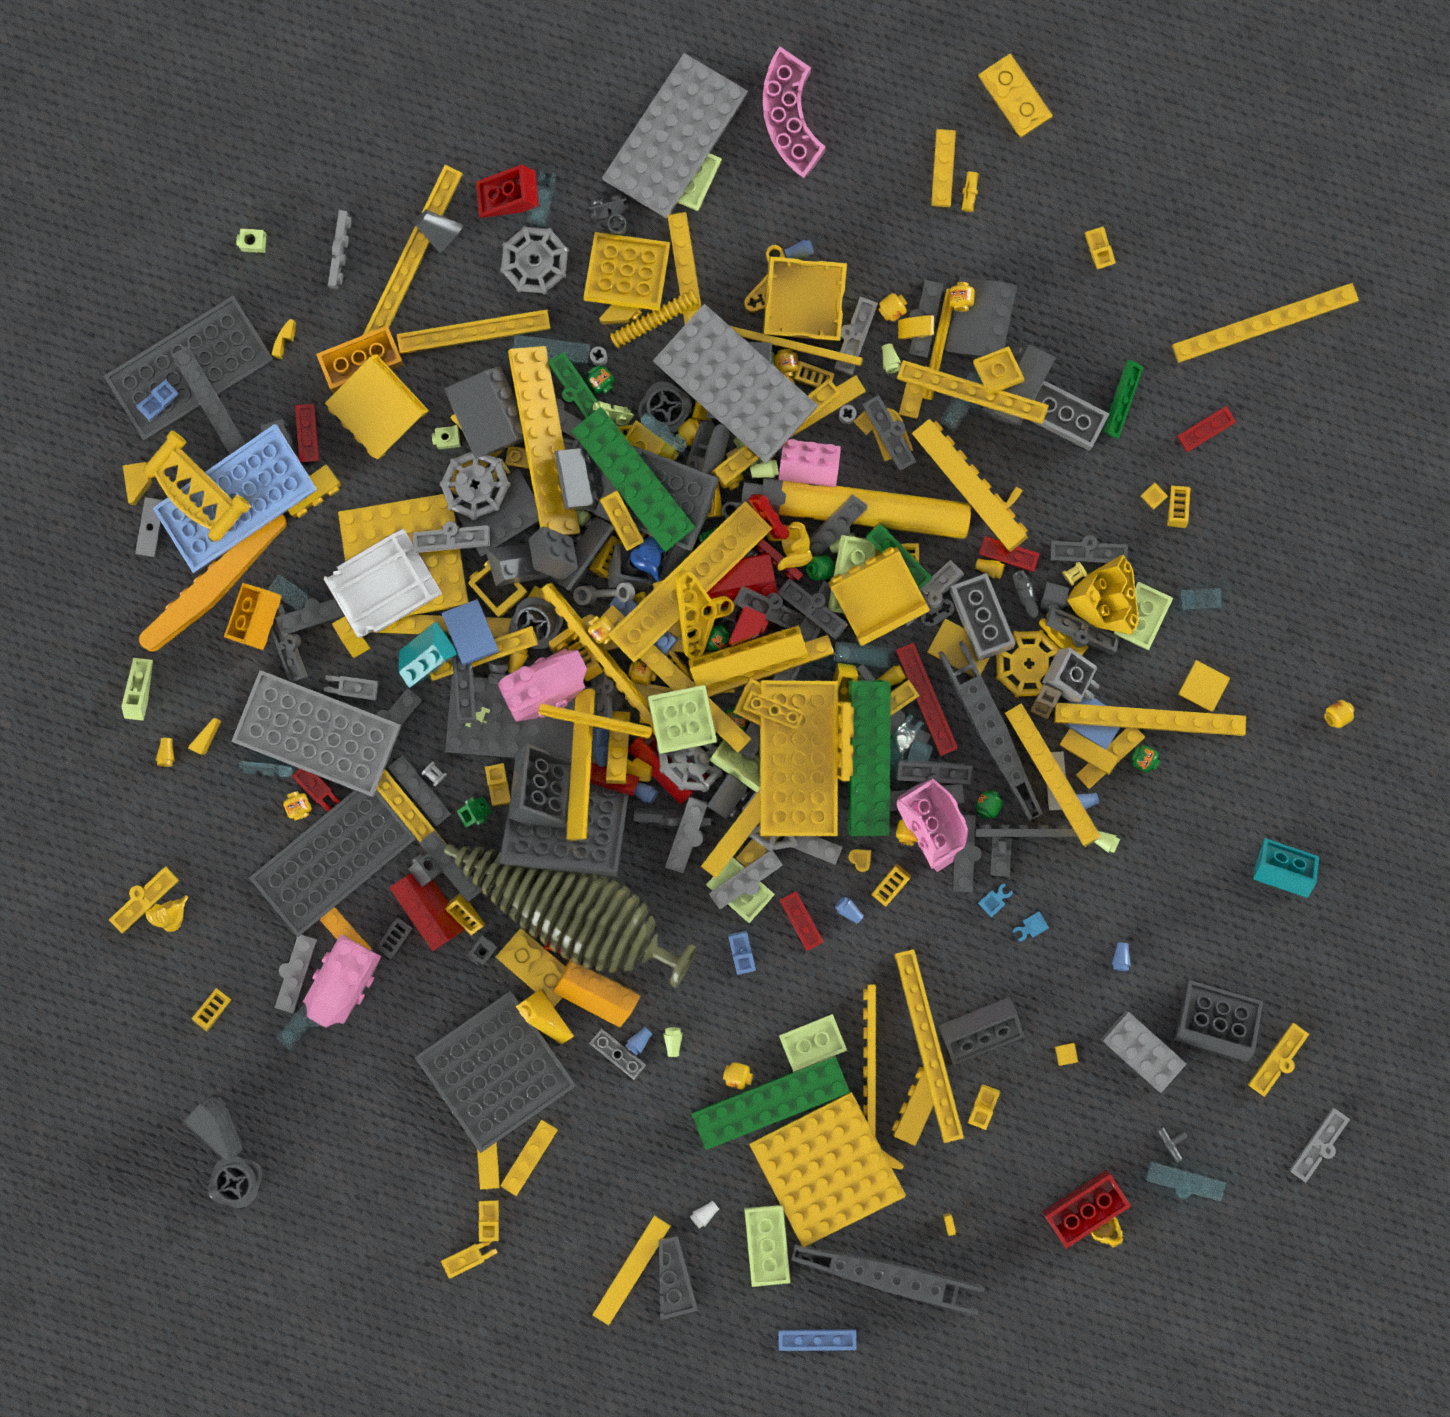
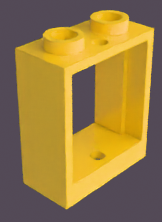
[468,560,528,618]

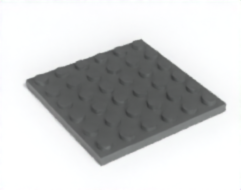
[500,783,629,877]
[415,990,576,1153]

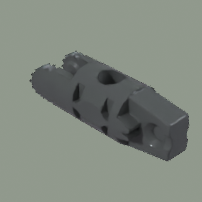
[1012,570,1040,618]

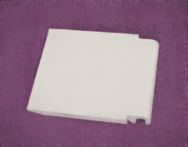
[324,529,442,638]

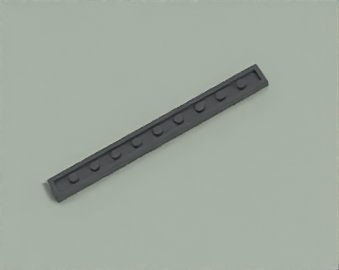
[739,581,831,759]

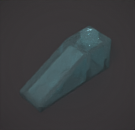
[833,642,892,668]

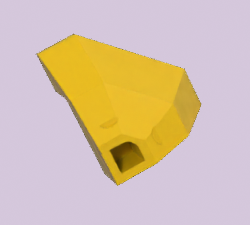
[1067,555,1139,634]

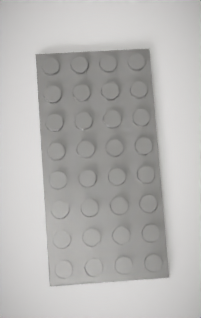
[602,53,748,218]
[653,304,818,464]
[231,670,402,797]

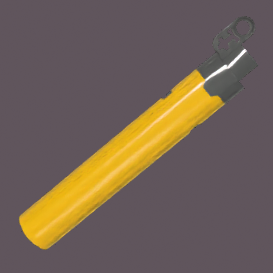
[722,478,971,539]

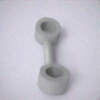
[573,582,635,605]

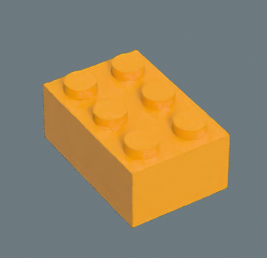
[224,583,282,650]

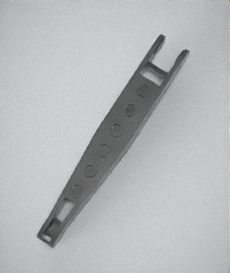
[646,420,730,596]
[938,641,1043,821]
[791,1244,985,1315]

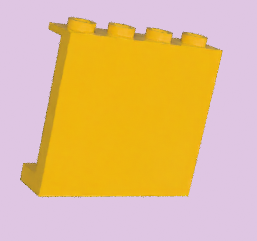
[325,354,429,460]
[828,547,930,646]

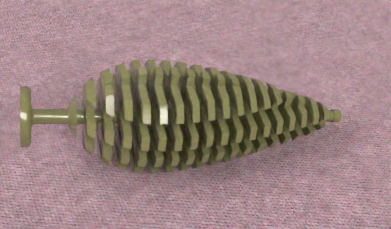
[444,844,697,988]

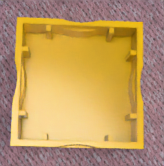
[762,257,847,341]

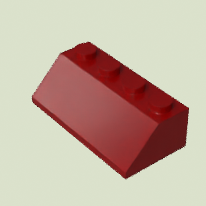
[703,553,777,611]
[729,606,768,647]
[628,727,710,805]
[389,873,465,951]
[1042,1170,1131,1249]

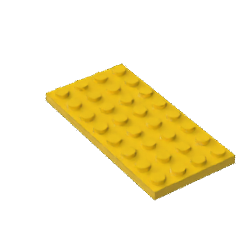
[760,681,838,836]

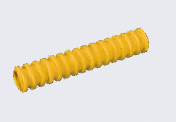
[610,289,699,349]

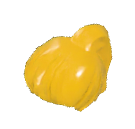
[145,895,188,932]
[1090,1217,1123,1248]

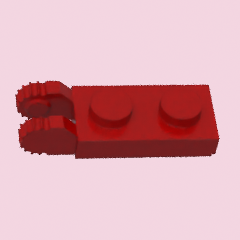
[748,494,790,540]
[292,768,341,812]

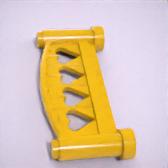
[143,431,252,542]

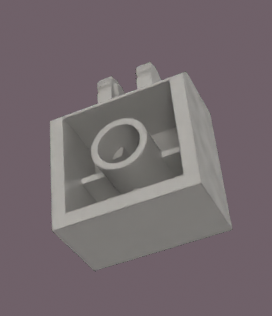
[1042,648,1100,703]

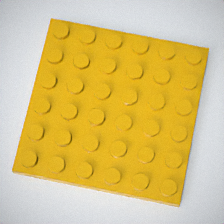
[338,494,469,616]
[749,1092,906,1246]

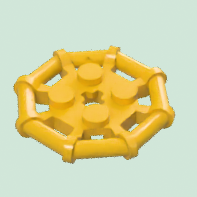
[996,630,1061,698]

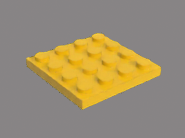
[584,232,670,311]

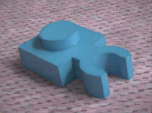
[978,883,1013,917]
[1012,911,1049,941]

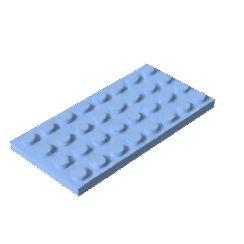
[153,424,317,573]

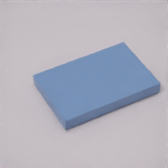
[442,599,499,666]
[1063,697,1120,750]

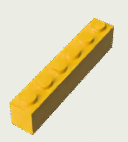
[688,625,807,687]

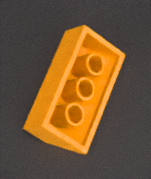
[316,326,404,393]
[552,958,641,1028]

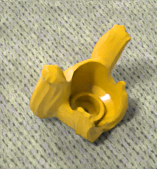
[767,522,813,571]

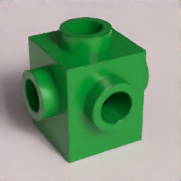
[457,796,492,828]

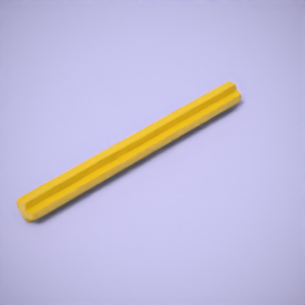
[923,289,953,400]
[538,704,652,738]

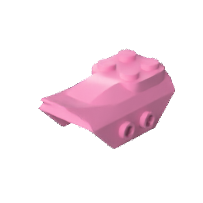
[497,648,587,722]
[897,779,968,872]
[303,934,381,1028]

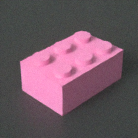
[779,439,841,487]

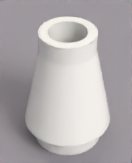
[690,1201,719,1229]

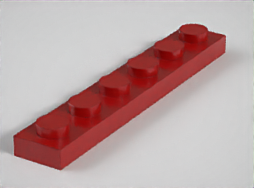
[895,643,958,756]

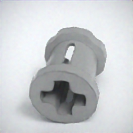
[590,347,608,366]
[839,405,856,424]
[421,762,447,787]

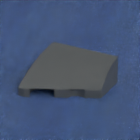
[412,209,463,253]

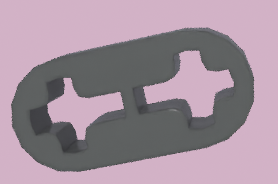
[921,599,954,627]

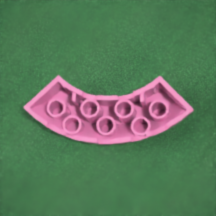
[763,46,826,178]

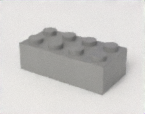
[1029,381,1109,451]
[950,573,1015,661]
[1100,1011,1186,1093]

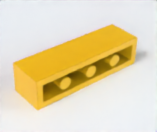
[891,1066,934,1146]

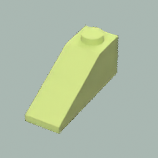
[121,658,153,720]

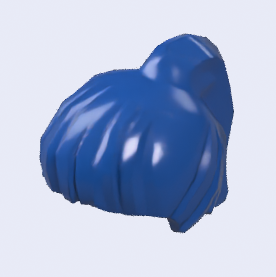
[630,536,664,582]

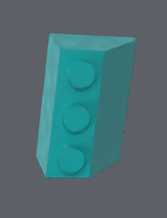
[399,622,458,688]
[1253,838,1319,898]

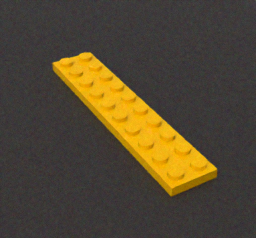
[508,346,580,536]
[608,501,772,663]

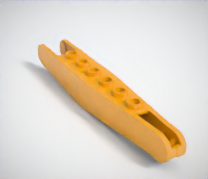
[139,514,287,652]

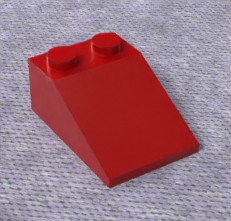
[476,164,539,218]

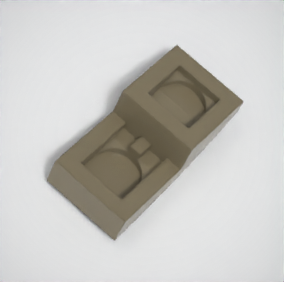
[1030,683,1062,719]

